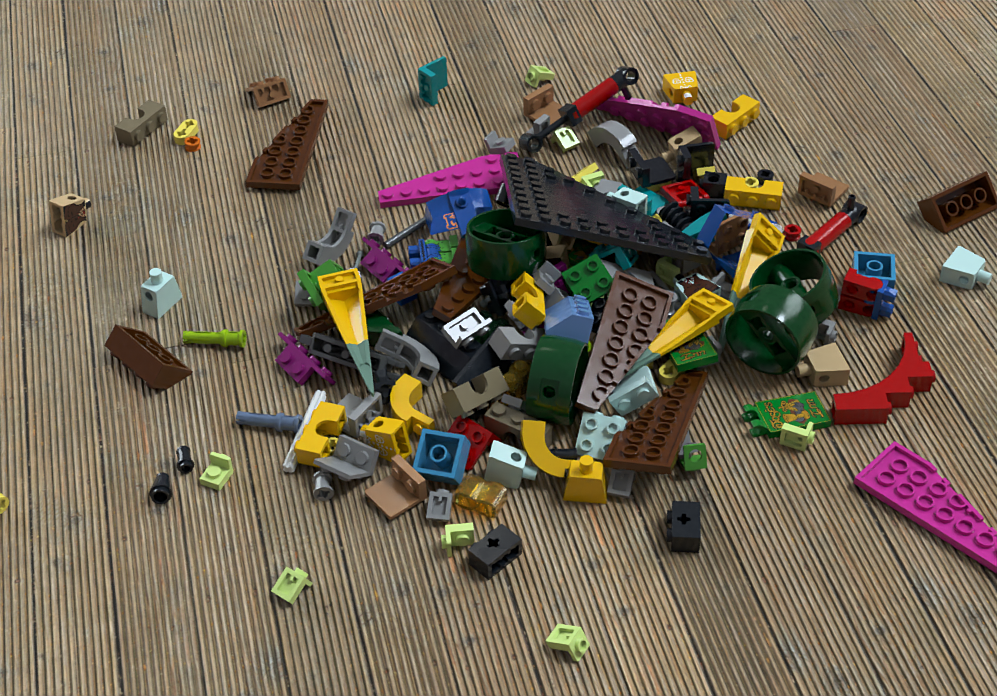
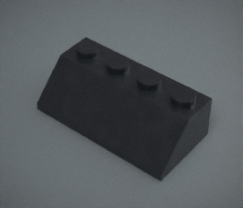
[406,307,482,383]
[452,329,520,421]

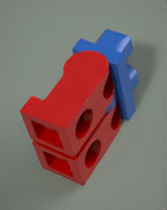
[838,268,898,320]

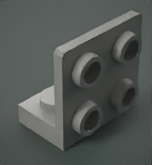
[337,391,383,438]
[313,435,380,481]

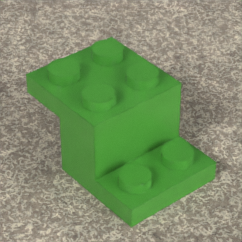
[297,259,345,312]

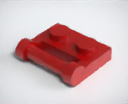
[660,179,710,208]

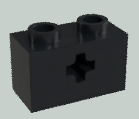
[666,501,701,553]
[468,524,522,580]

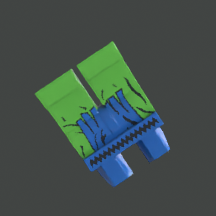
[408,235,458,269]

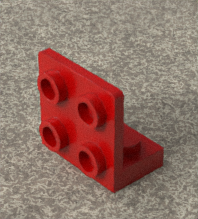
[448,415,503,471]

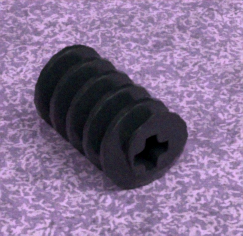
[658,201,693,231]

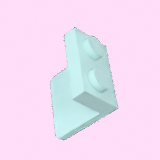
[608,366,659,416]
[575,411,628,460]

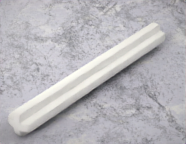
[283,390,326,473]

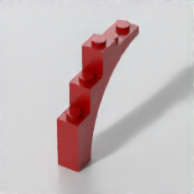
[831,332,936,425]

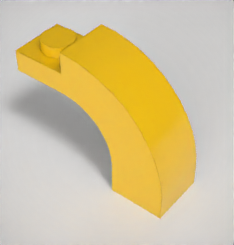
[390,373,435,436]
[520,420,572,478]

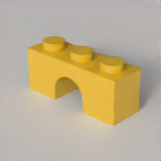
[712,94,760,140]
[724,176,783,211]
[511,272,546,330]
[294,401,347,468]

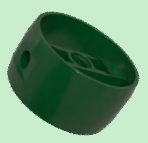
[465,208,547,280]
[749,248,839,334]
[725,284,818,375]
[526,335,588,425]

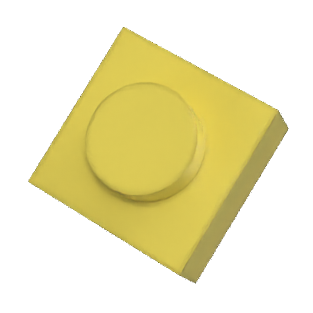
[692,166,715,180]

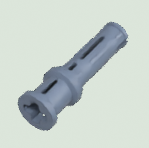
[236,411,303,434]

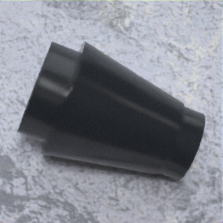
[149,472,172,504]

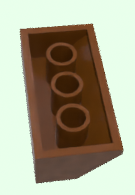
[917,171,997,234]
[104,324,193,390]

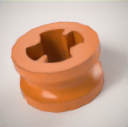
[184,136,201,152]

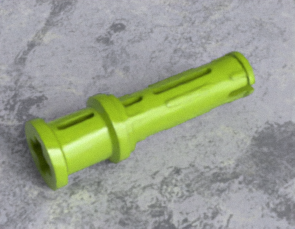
[182,329,247,348]

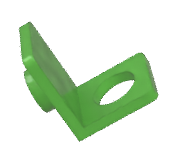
[679,443,707,471]

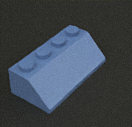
[544,294,594,344]

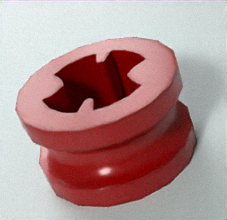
[783,224,801,242]

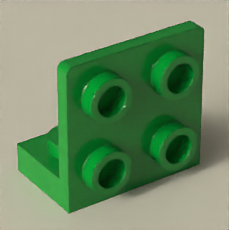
[561,254,613,304]

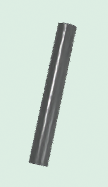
[383,216,427,249]

